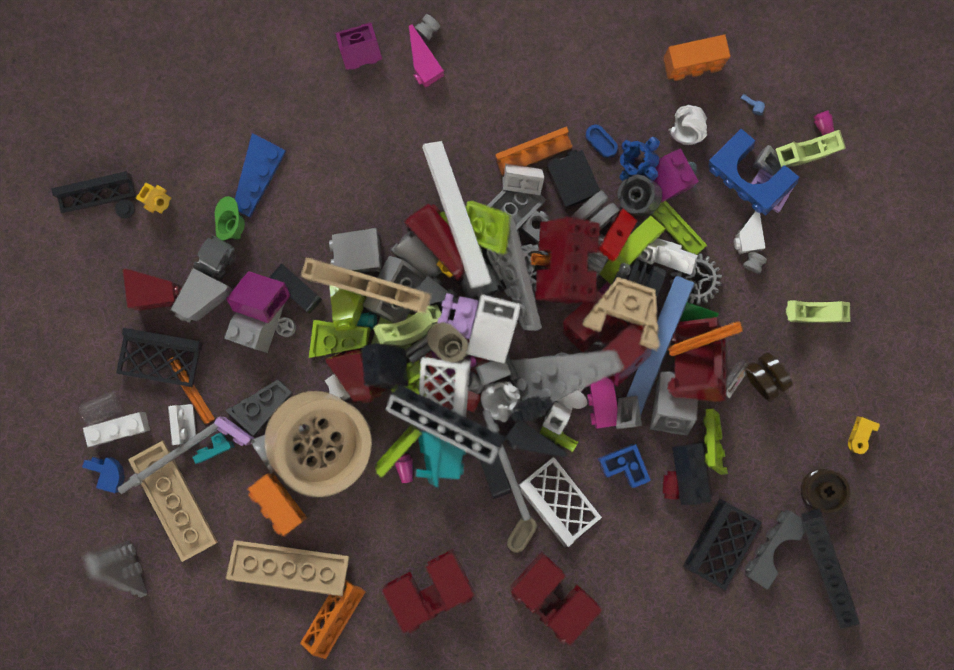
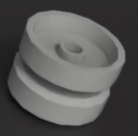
[571,190,620,231]

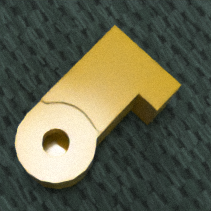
[848,417,880,454]

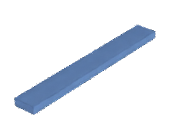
[627,276,695,415]

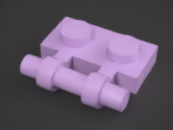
[437,293,479,339]

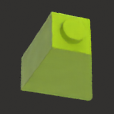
[330,285,367,331]

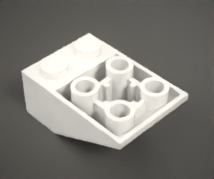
[467,295,520,363]

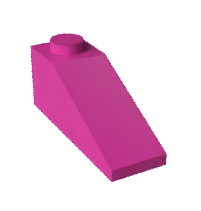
[409,24,444,88]

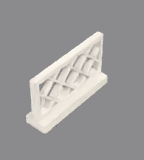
[417,357,470,429]
[518,457,602,547]

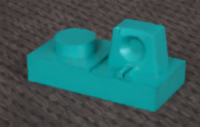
[193,433,235,464]

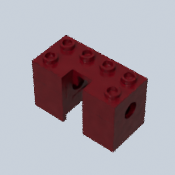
[535,217,600,304]
[563,290,652,387]
[382,549,474,633]
[510,551,602,645]

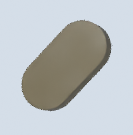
[507,517,537,553]

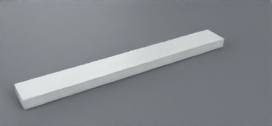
[422,141,491,288]

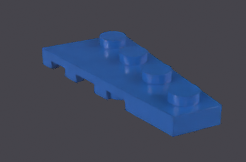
[235,133,286,217]

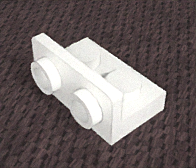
[168,404,196,445]

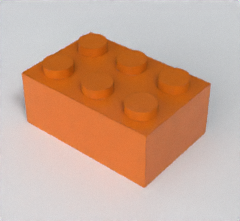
[663,34,731,81]
[248,473,307,536]

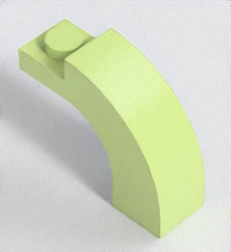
[776,130,846,167]
[786,301,850,323]
[374,305,442,347]

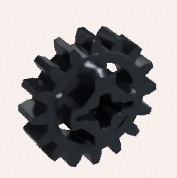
[510,395,553,422]

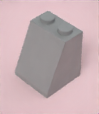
[329,228,382,273]
[171,268,234,322]
[650,372,698,436]

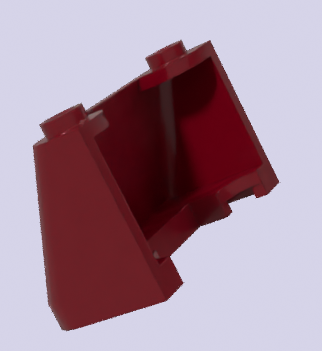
[668,317,726,402]

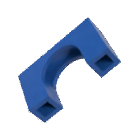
[709,129,799,216]

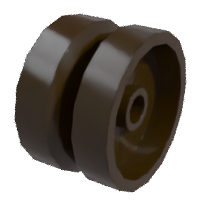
[744,352,793,402]
[800,469,850,513]

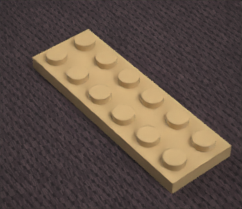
[128,441,218,562]
[226,540,349,596]

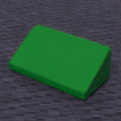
[679,302,719,322]

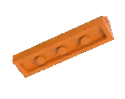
[495,126,573,176]
[300,580,366,659]

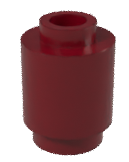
[662,471,680,499]

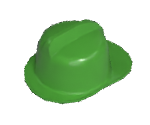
[215,196,245,240]

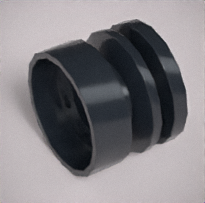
[627,259,666,298]

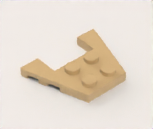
[583,277,659,350]

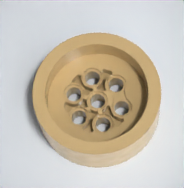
[265,391,371,496]

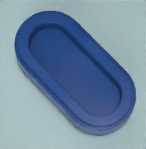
[585,125,618,158]

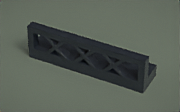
[51,171,136,214]

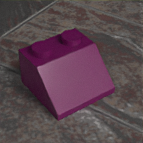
[335,23,382,70]
[654,148,699,203]

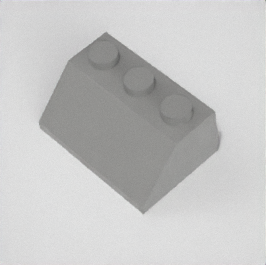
[362,256,426,323]

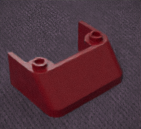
[404,204,466,284]

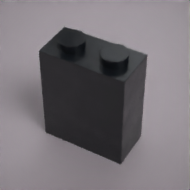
[546,150,600,210]
[361,343,409,390]

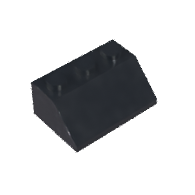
[672,441,713,505]

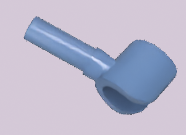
[741,94,765,116]

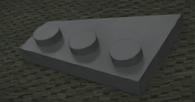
[225,380,293,436]

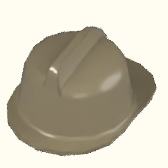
[427,322,468,363]

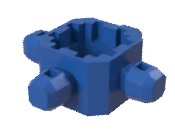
[619,137,660,181]

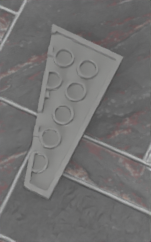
[486,215,542,330]
[511,350,624,402]
[85,541,147,597]

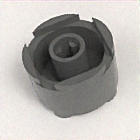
[618,175,662,216]
[193,235,236,281]
[460,264,505,301]

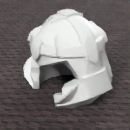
[669,105,707,145]
[481,382,520,422]

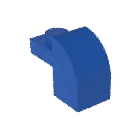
[82,457,124,493]

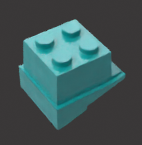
[415,431,466,487]

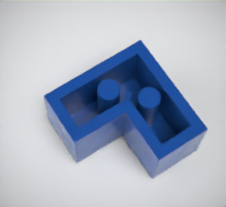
[597,444,651,488]

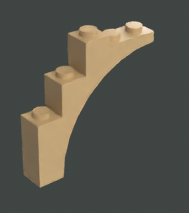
[301,258,431,314]

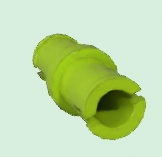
[539,426,578,452]

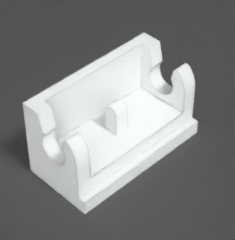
[502,164,544,195]

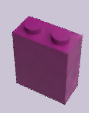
[226,271,291,323]

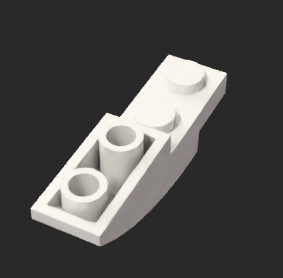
[629,234,698,275]

